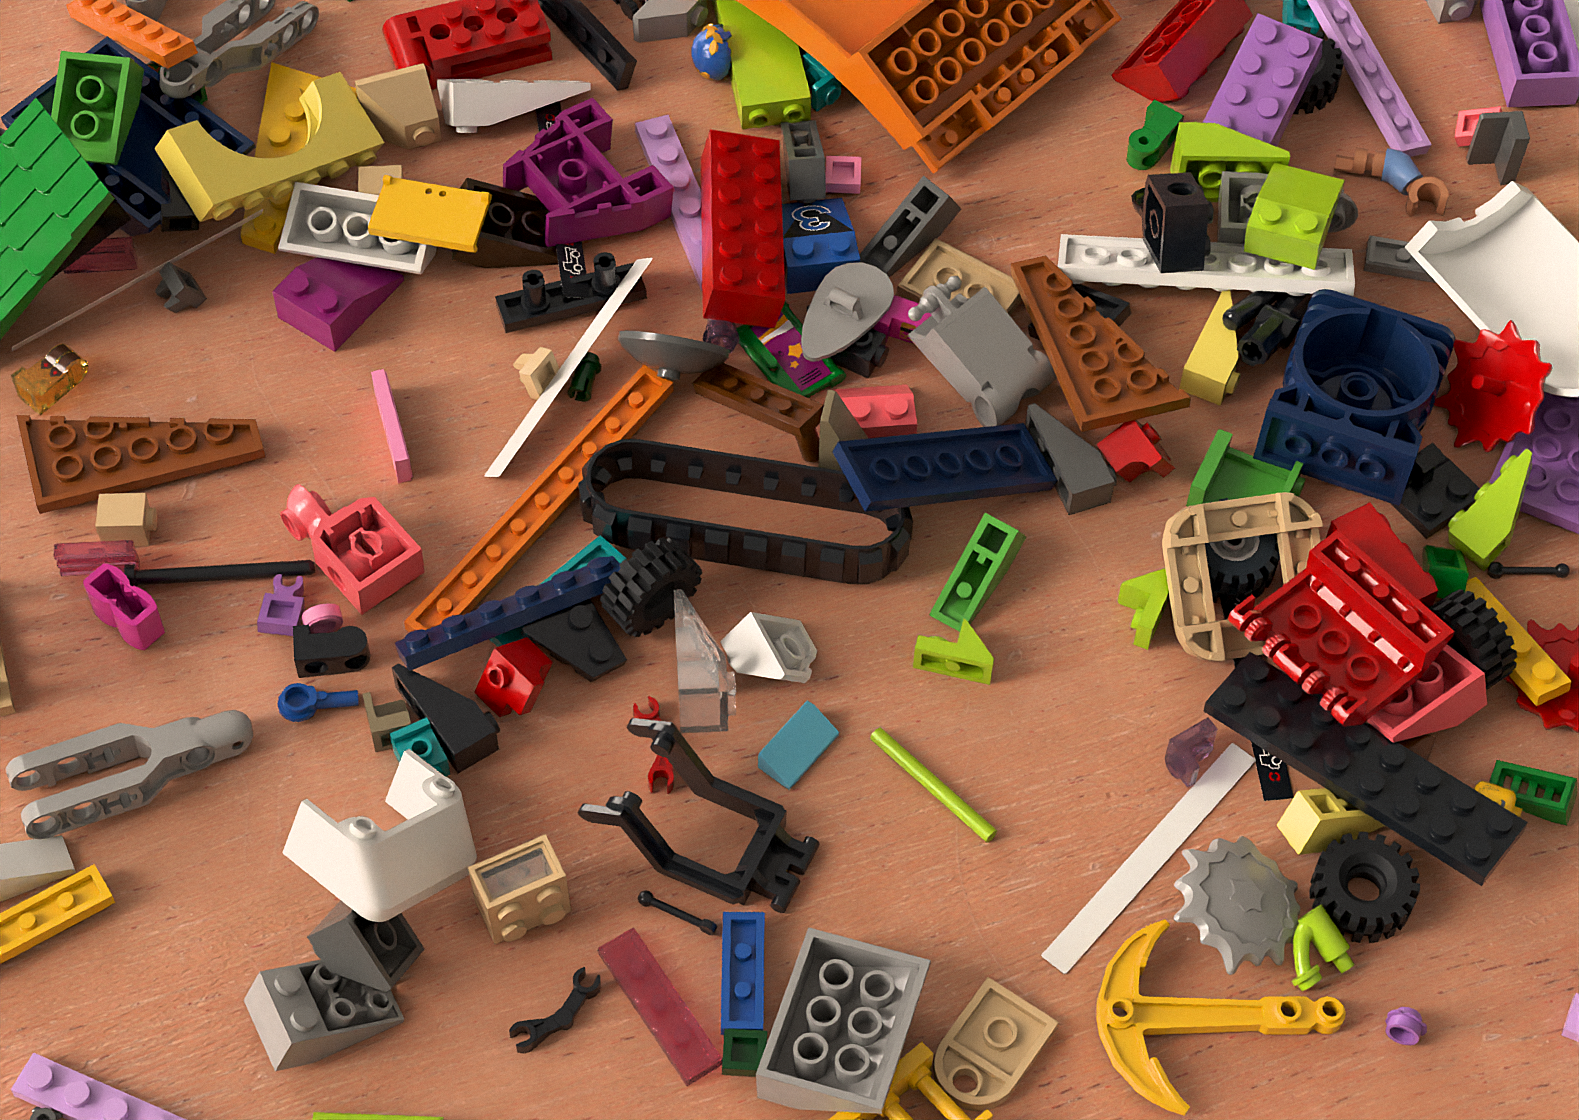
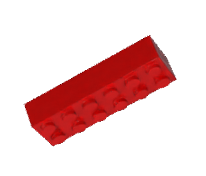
[701,129,785,329]

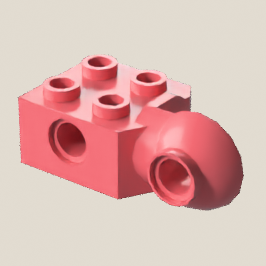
[280,484,425,615]

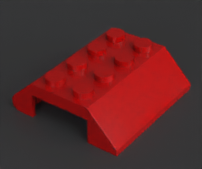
[1228,529,1455,727]

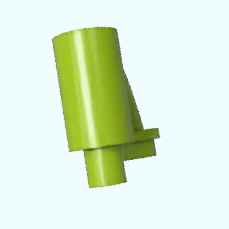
[1291,905,1355,991]

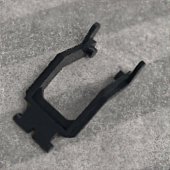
[578,718,820,913]

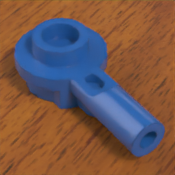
[277,683,359,722]

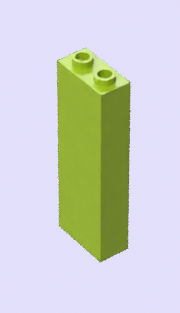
[711,0,811,129]

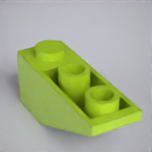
[1448,448,1532,571]

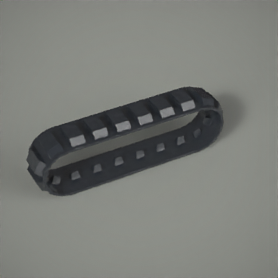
[578,439,913,584]

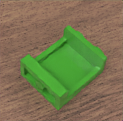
[1186,429,1306,507]

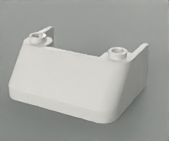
[283,749,477,922]

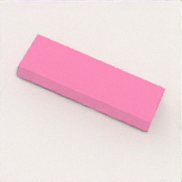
[371,369,413,483]

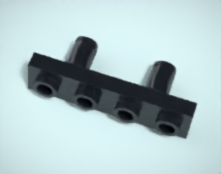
[495,252,647,333]

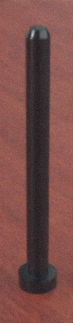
[124,560,315,587]

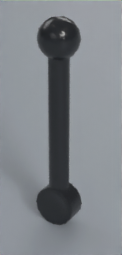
[1487,562,1570,579]
[638,890,717,935]

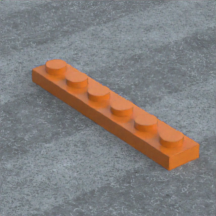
[66,0,198,69]

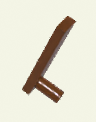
[692,363,824,462]

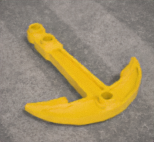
[1096,919,1346,1116]

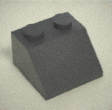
[307,900,425,992]

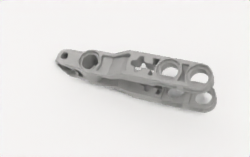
[160,0,319,99]
[6,710,253,839]

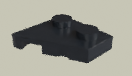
[520,599,627,682]

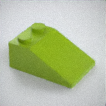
[1170,122,1290,202]
[1244,162,1345,270]

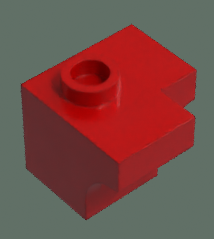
[1097,420,1175,483]
[474,637,553,717]

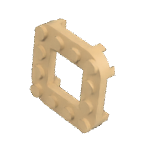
[1162,492,1323,661]

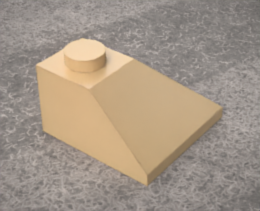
[355,63,442,149]

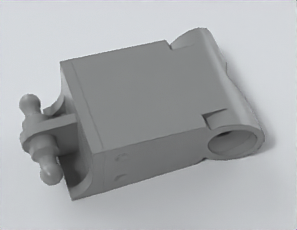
[908,276,1057,427]

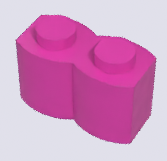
[83,563,165,650]

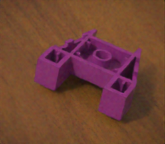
[503,97,674,247]

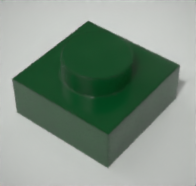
[722,1028,767,1077]

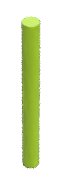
[870,727,997,843]

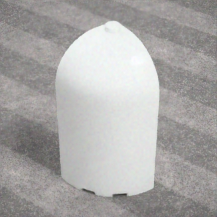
[1404,181,1579,398]

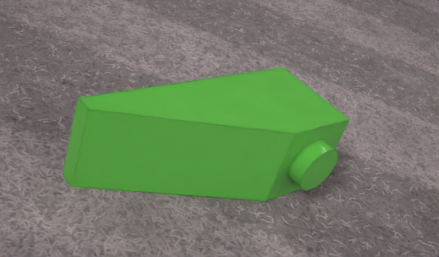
[929,513,1026,632]

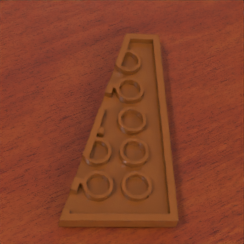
[16,415,266,514]

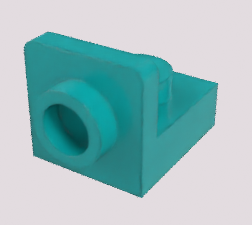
[803,53,842,111]

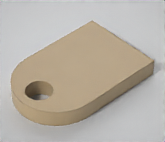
[933,977,1059,1111]

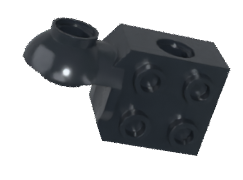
[1131,172,1214,273]

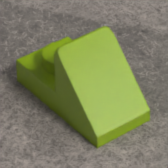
[1118,568,1170,650]
[913,619,994,685]

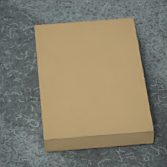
[897,238,1022,316]

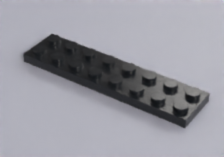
[1203,652,1528,886]

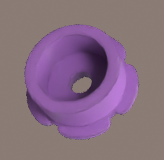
[1385,1007,1427,1045]

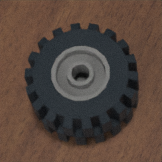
[1205,498,1280,605]

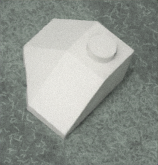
[720,612,817,683]

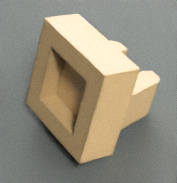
[513,347,560,400]

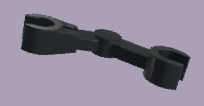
[509,967,601,1054]

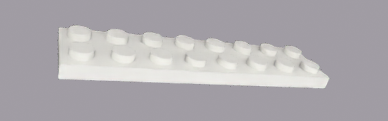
[1058,234,1355,296]

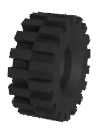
[1291,26,1344,114]
[600,537,702,637]
[1429,590,1517,690]
[1309,832,1420,943]

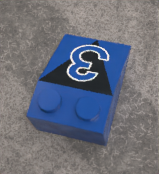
[782,198,860,294]

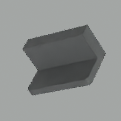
[1466,111,1530,185]

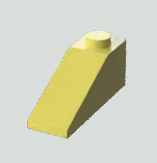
[1179,290,1241,405]
[1277,788,1385,855]

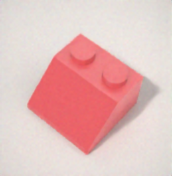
[833,385,917,438]

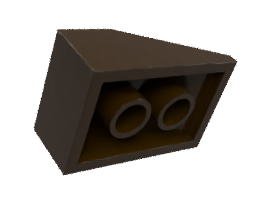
[452,178,558,268]

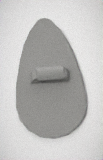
[801,262,894,361]

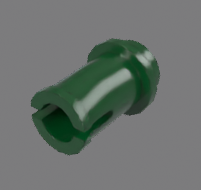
[567,352,602,402]

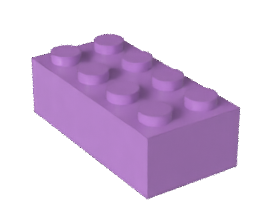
[1480,0,1579,107]
[1202,13,1323,147]

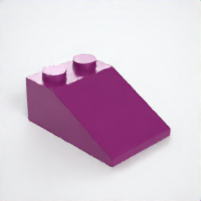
[272,257,404,352]

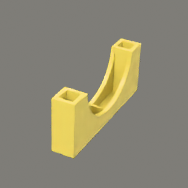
[154,72,385,222]

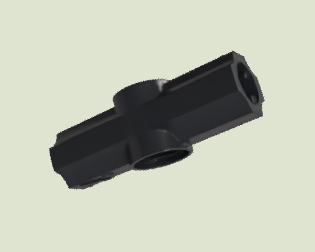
[1237,293,1311,367]

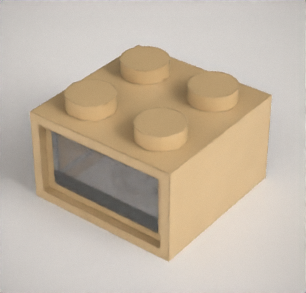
[468,834,571,944]

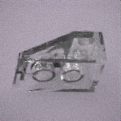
[674,589,736,733]

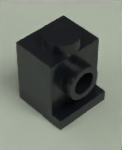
[830,328,889,378]

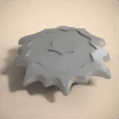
[1174,836,1301,975]

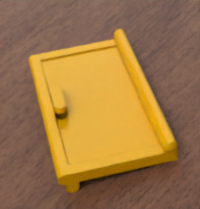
[368,175,492,253]

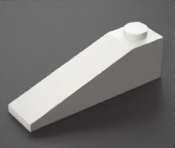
[437,79,591,133]

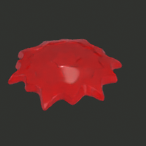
[1434,320,1553,453]
[1504,619,1579,733]

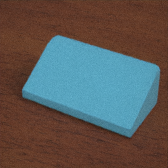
[758,700,839,790]

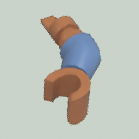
[1334,147,1449,217]

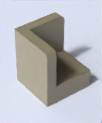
[362,692,411,752]

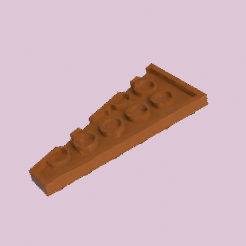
[1011,255,1191,432]

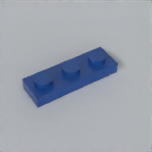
[721,912,765,1035]

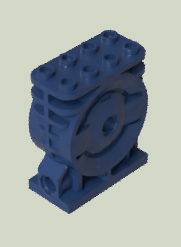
[1253,289,1455,506]

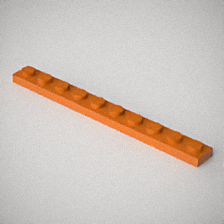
[404,365,674,632]

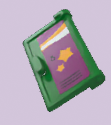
[731,301,846,398]

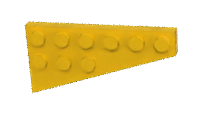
[241,62,357,254]

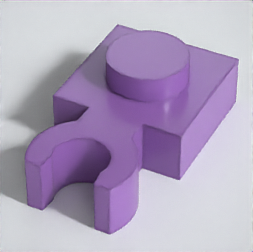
[257,574,305,636]

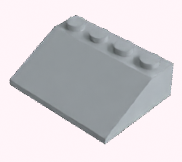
[756,927,931,1114]

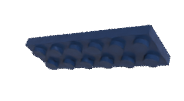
[832,423,1058,512]

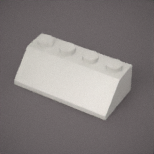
[278,182,437,274]

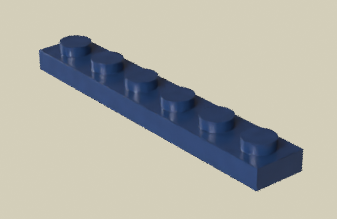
[395,556,621,671]

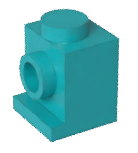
[390,717,450,777]

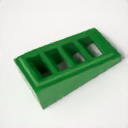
[1422,545,1469,599]
[1489,760,1577,826]

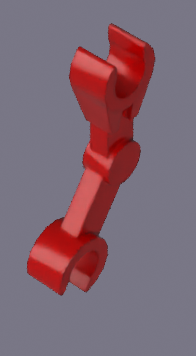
[633,696,674,794]

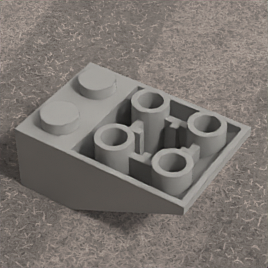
[244,959,404,1071]

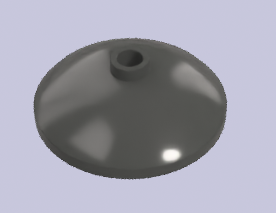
[618,330,730,380]

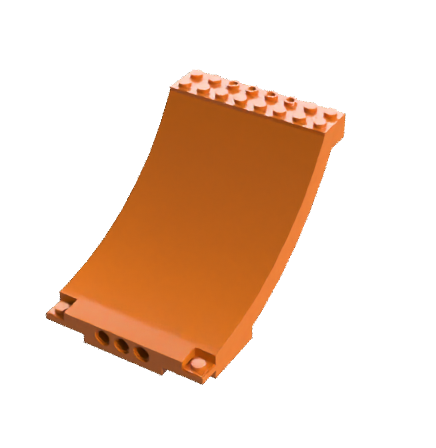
[735,0,1122,174]

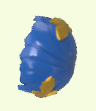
[691,23,732,80]

